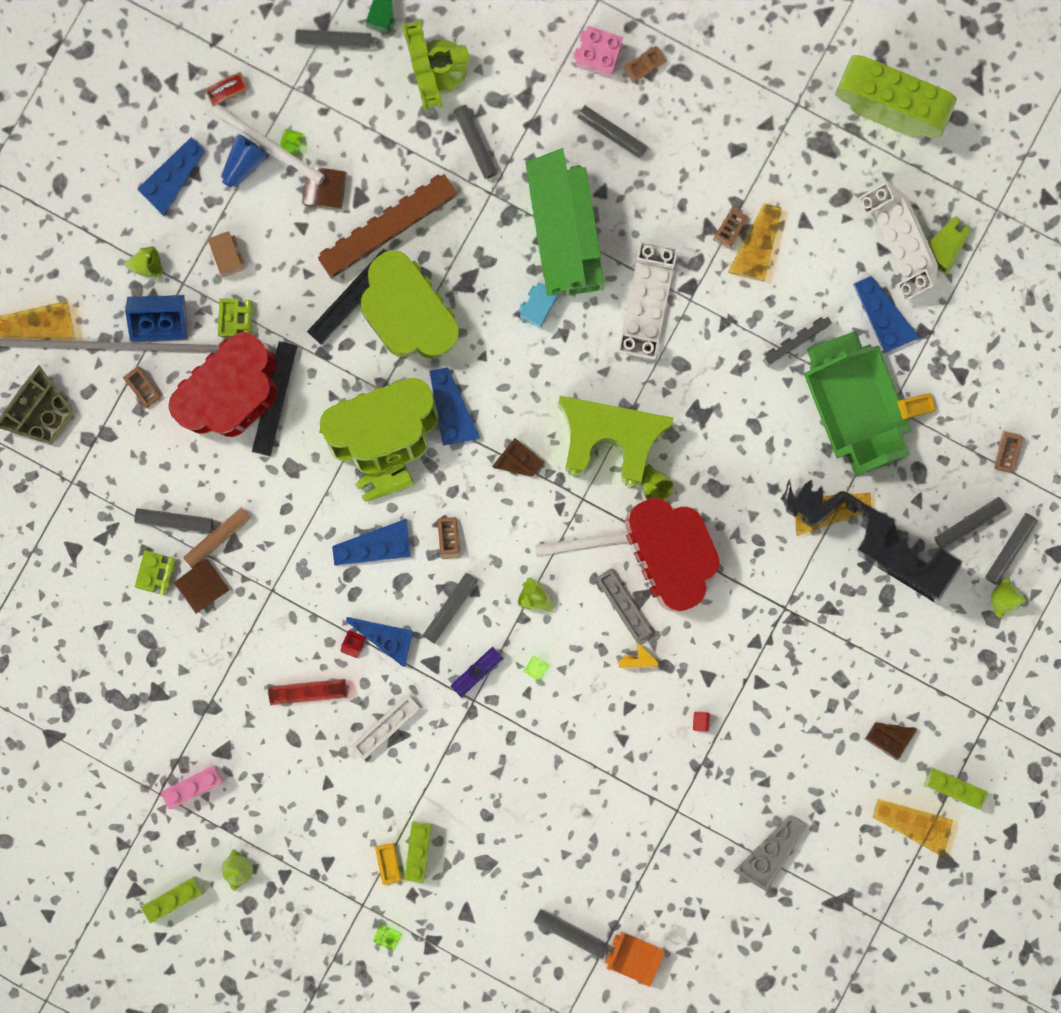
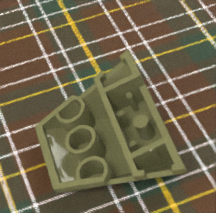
[0,365,75,445]

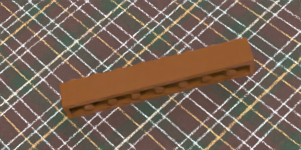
[317,174,457,280]

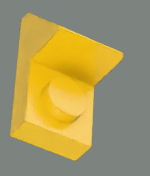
[618,643,658,668]

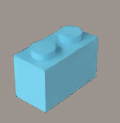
[519,282,558,329]

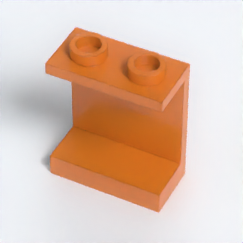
[604,931,665,987]

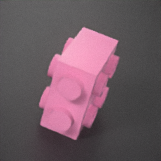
[573,26,624,77]

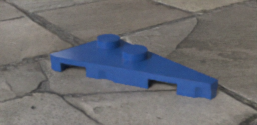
[346,617,413,667]

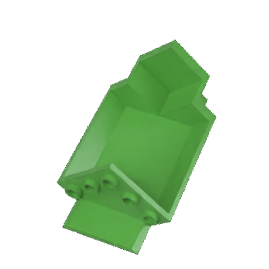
[525,148,604,296]
[803,331,912,477]

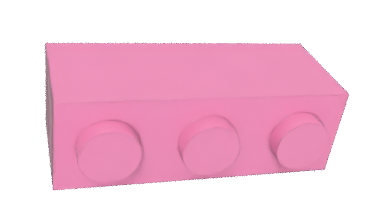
[160,765,224,810]

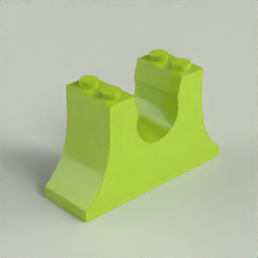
[558,396,674,488]

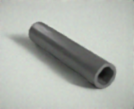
[295,29,372,48]
[453,105,498,179]
[577,105,648,159]
[934,497,1007,549]
[134,508,213,533]
[985,513,1038,585]
[422,573,478,644]
[534,909,609,959]

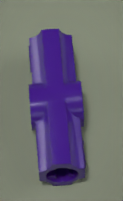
[450,646,504,698]

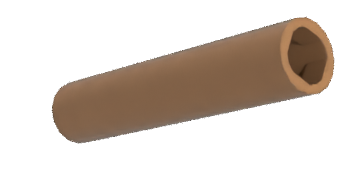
[183,507,251,569]

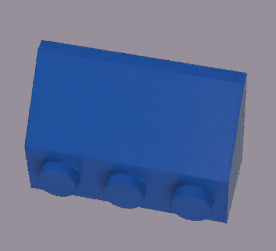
[125,295,187,341]

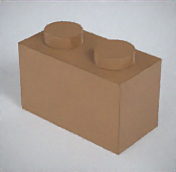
[208,231,245,277]

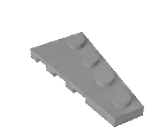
[734,815,807,892]

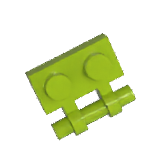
[217,298,254,338]
[134,550,176,595]

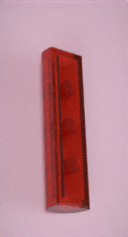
[268,679,348,705]

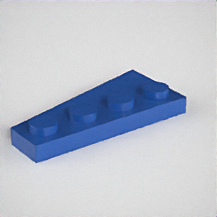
[137,137,205,217]
[853,276,920,353]
[429,367,480,446]
[332,519,411,566]

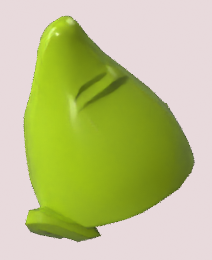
[124,246,163,279]
[642,464,674,501]
[517,577,554,612]
[991,578,1026,618]
[221,849,253,892]

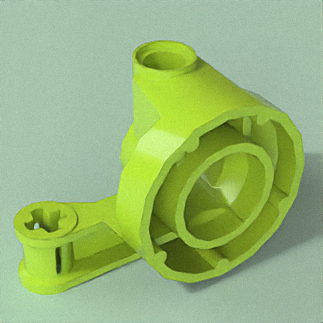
[401,18,470,112]

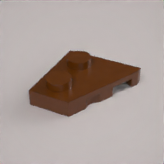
[492,438,545,477]
[864,722,917,761]

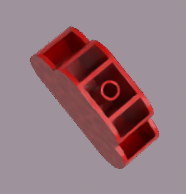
[168,332,277,437]
[625,498,720,612]

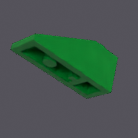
[365,0,396,34]

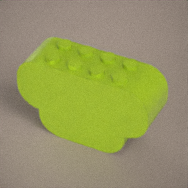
[835,55,957,139]
[361,250,459,359]
[320,378,439,475]

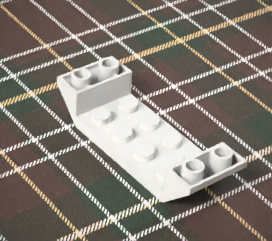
[858,181,938,301]
[618,241,678,360]

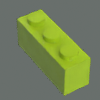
[923,768,988,810]
[404,821,432,883]
[141,876,204,924]

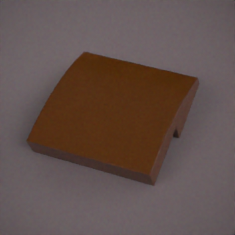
[302,167,347,209]
[174,559,229,614]

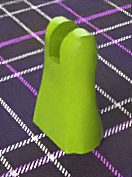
[928,216,971,274]
[355,464,415,502]

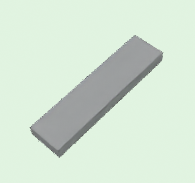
[595,568,653,643]

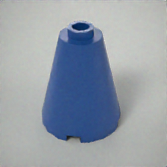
[221,133,269,188]

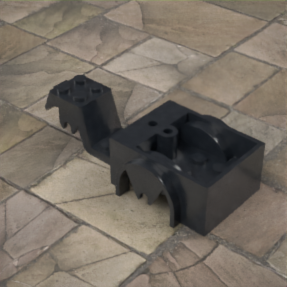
[780,478,963,604]

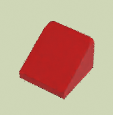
[340,630,366,658]
[692,712,710,732]

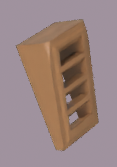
[713,207,748,249]
[122,366,161,408]
[994,430,1023,473]
[437,517,460,559]

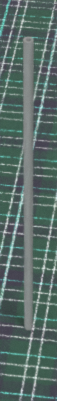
[0,339,220,352]

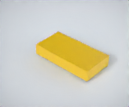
[897,393,936,420]
[375,843,402,885]

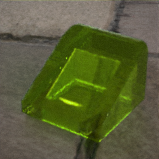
[280,129,304,156]
[523,655,550,682]
[373,923,402,951]

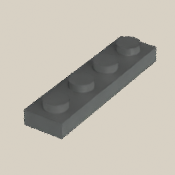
[763,317,832,367]

